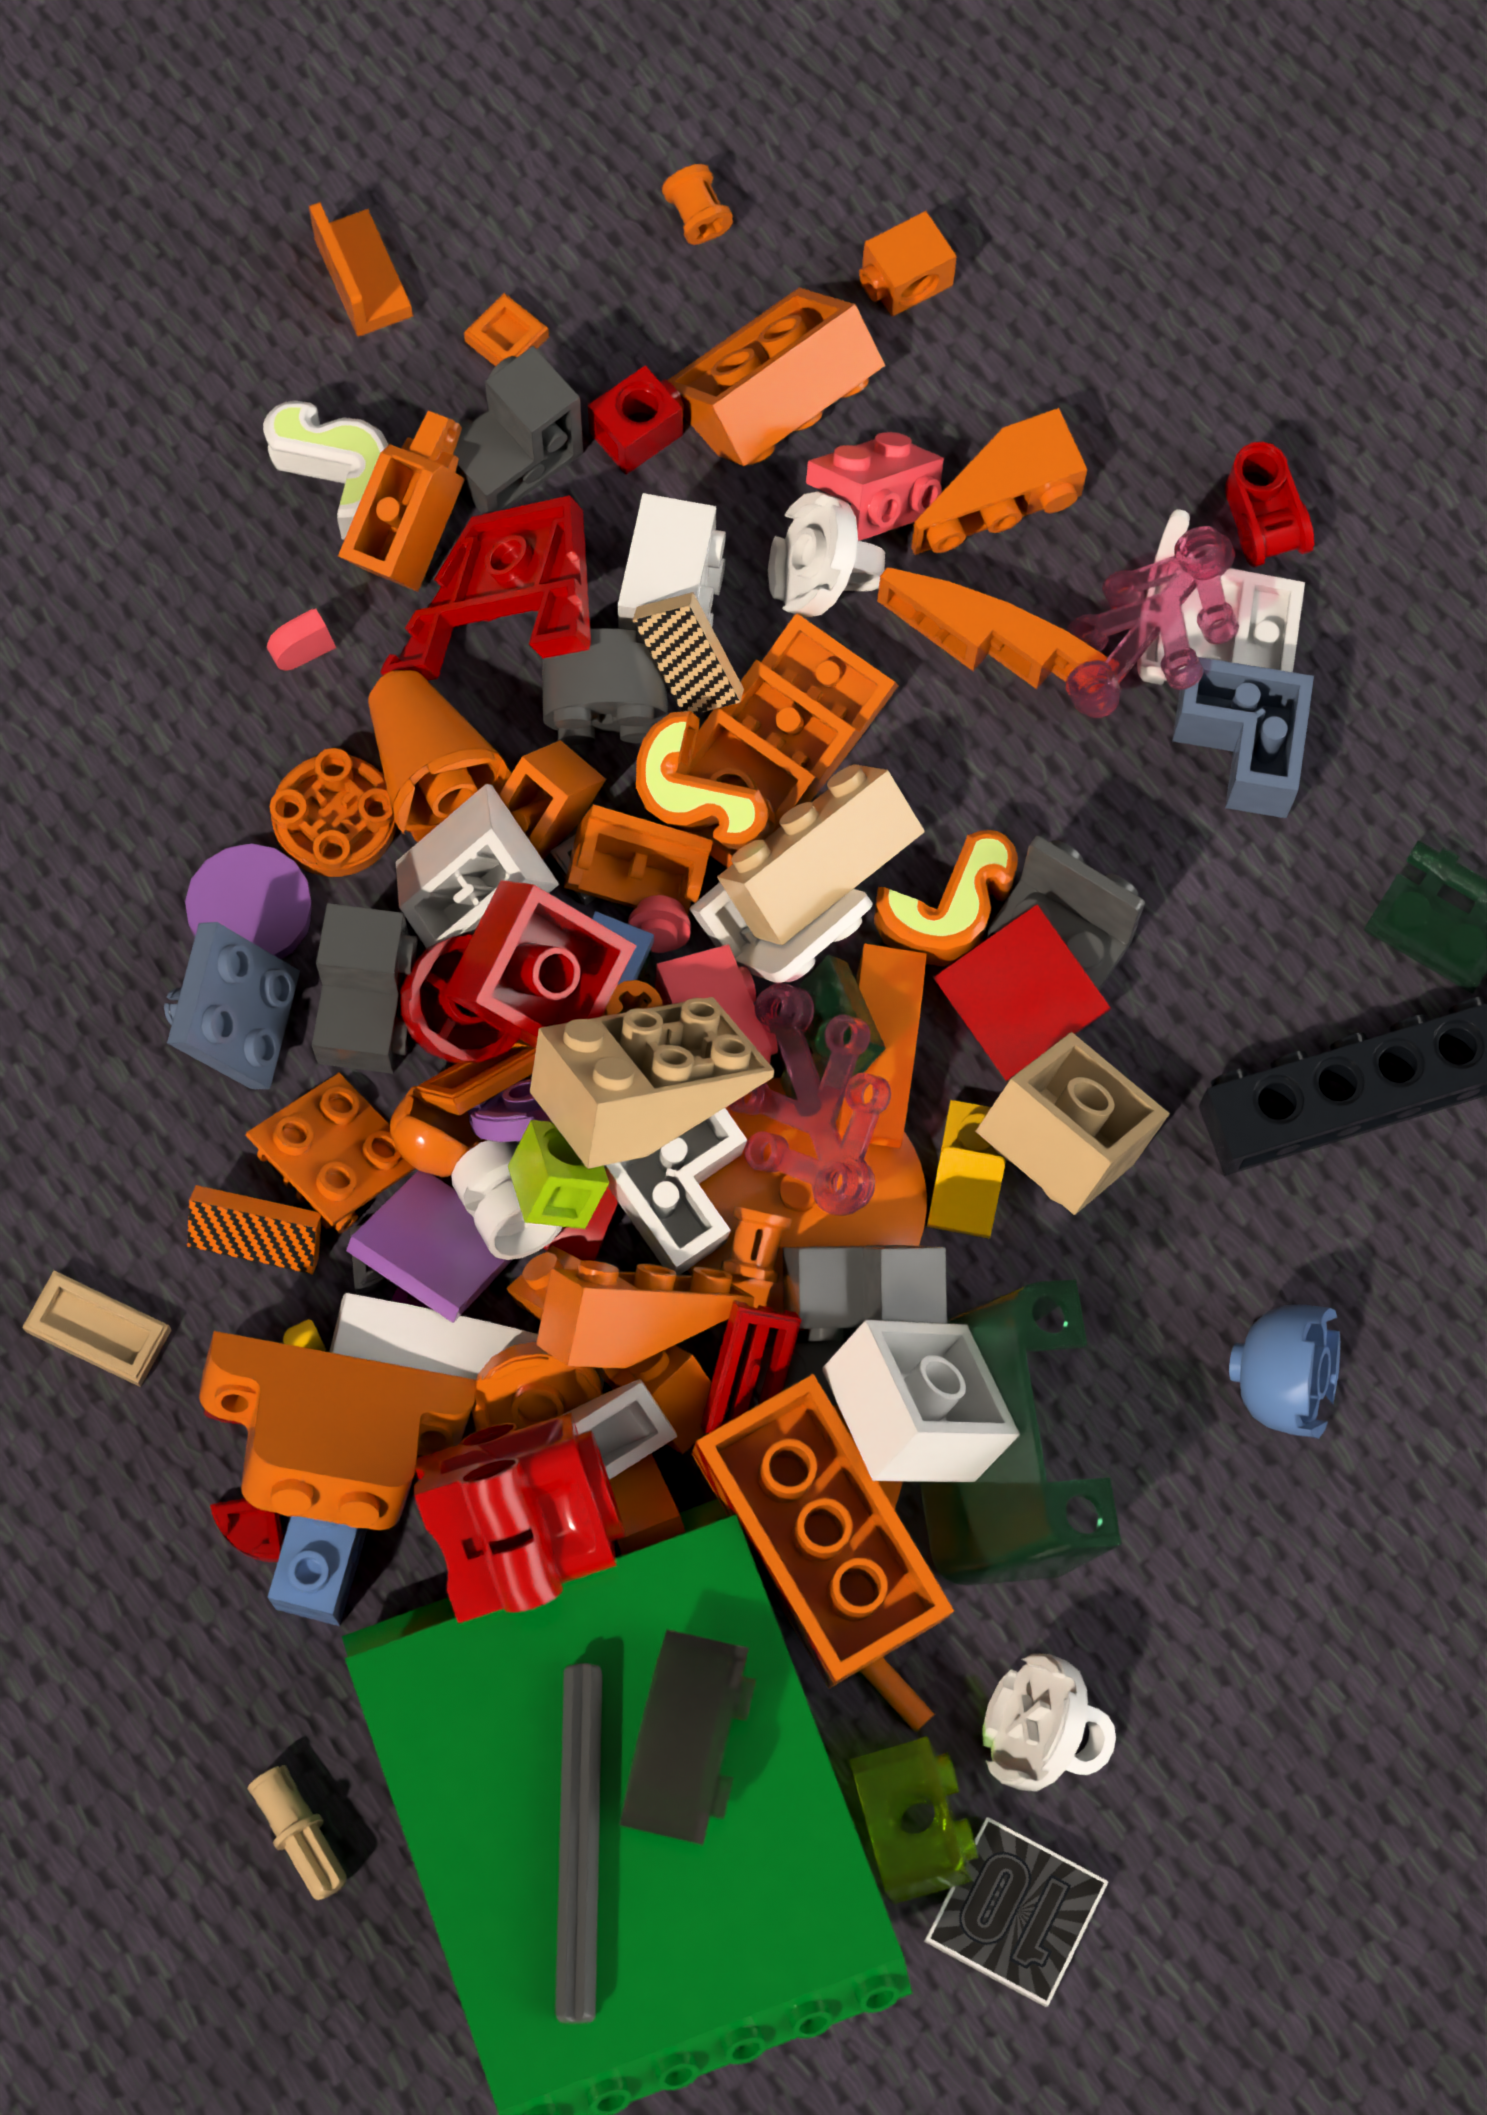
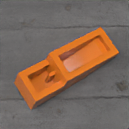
[837,943,927,1149]

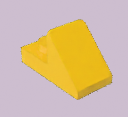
[927,1100,1006,1239]

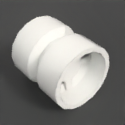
[451,1140,562,1260]

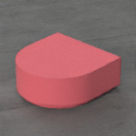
[267,608,336,670]

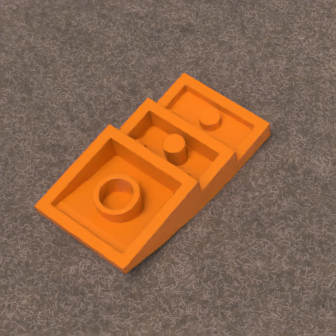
[644,613,898,868]

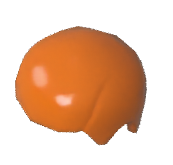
[390,1086,486,1177]

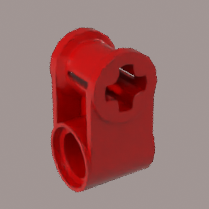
[1225,442,1314,568]

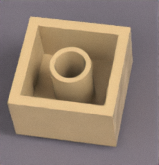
[975,1032,1170,1215]

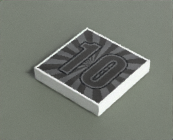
[924,1817,1109,2007]

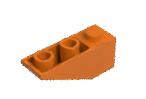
[911,408,1087,555]
[536,1260,755,1369]

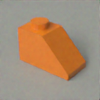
[499,740,606,859]

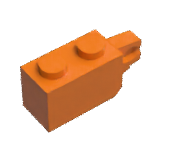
[338,410,465,592]

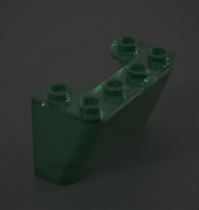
[920,1279,1122,1586]

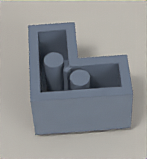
[1172,656,1314,818]

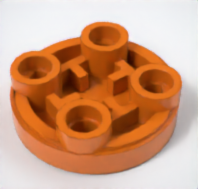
[269,748,397,877]

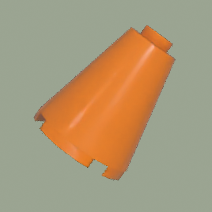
[368,670,512,842]

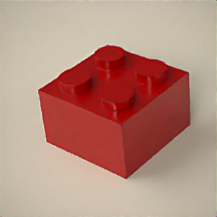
[443,880,637,1048]

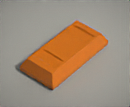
[413,1039,536,1115]

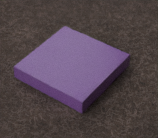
[346,1170,513,1323]

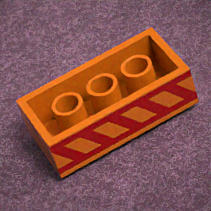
[692,1374,954,1689]

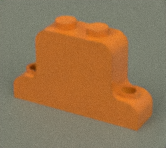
[199,1331,476,1530]

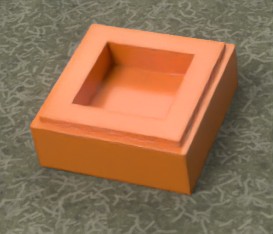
[464,293,549,366]

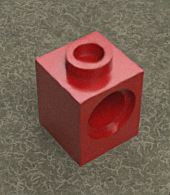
[588,365,685,475]

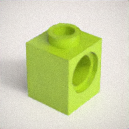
[508,1120,609,1229]

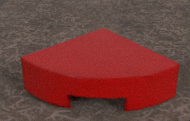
[210,1498,284,1562]

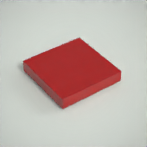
[933,904,1111,1082]

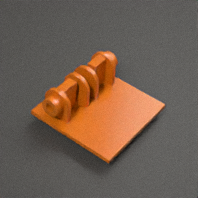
[245,1073,416,1233]

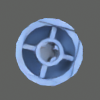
[1229,1305,1340,1438]

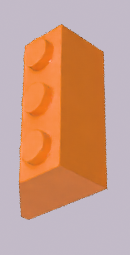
[668,287,885,466]

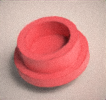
[628,895,691,953]

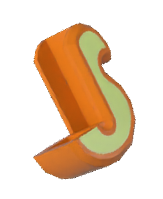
[636,711,776,850]
[874,830,1018,967]

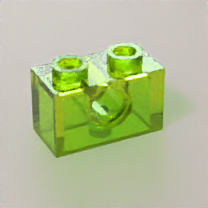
[850,1736,979,1904]

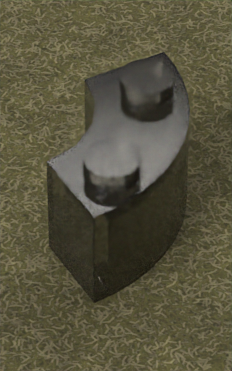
[620,1629,756,1845]

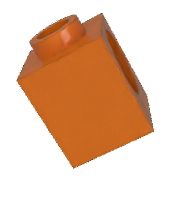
[859,211,957,317]

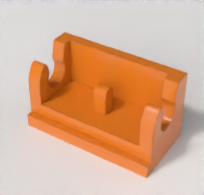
[564,804,713,916]

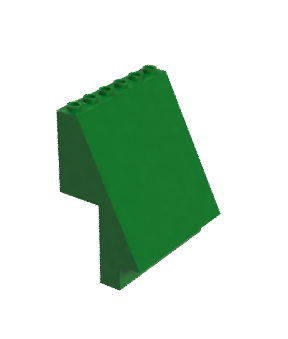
[341,1499,913,2115]

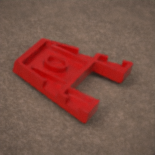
[380,495,591,681]

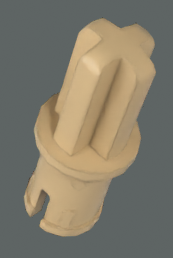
[248,1765,346,1900]

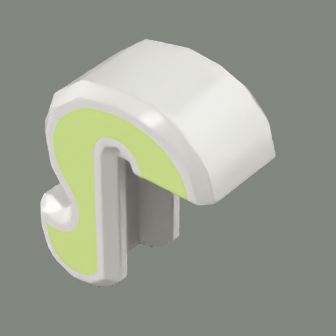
[263,401,388,539]

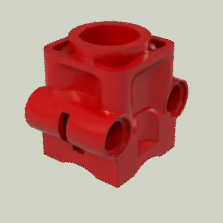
[414,1412,625,1624]

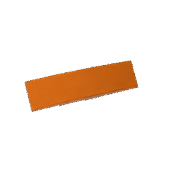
[877,567,1122,707]

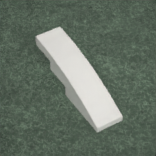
[330,1293,605,1390]

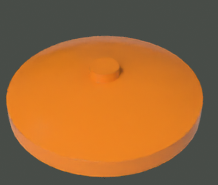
[687,1077,927,1331]

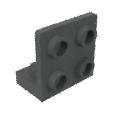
[986,836,1145,991]

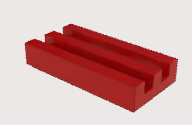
[700,1300,802,1433]

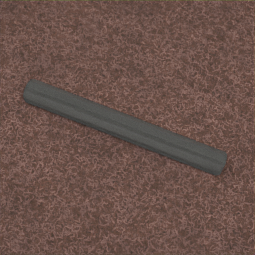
[556,1663,602,2024]

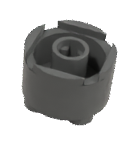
[542,628,668,745]

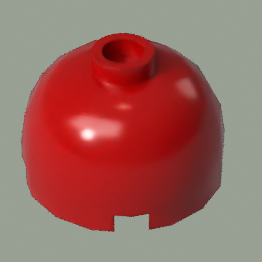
[400,935,519,1063]

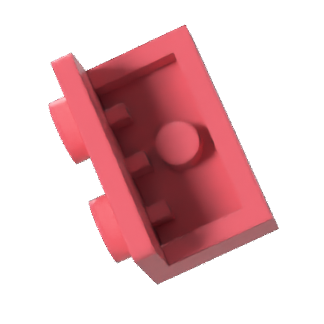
[806,432,944,541]

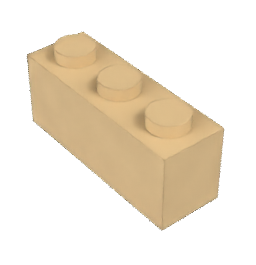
[717,765,925,945]

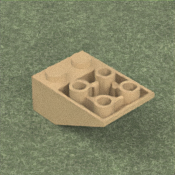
[530,997,774,1169]

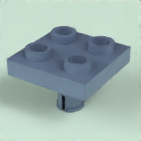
[164,922,300,1089]

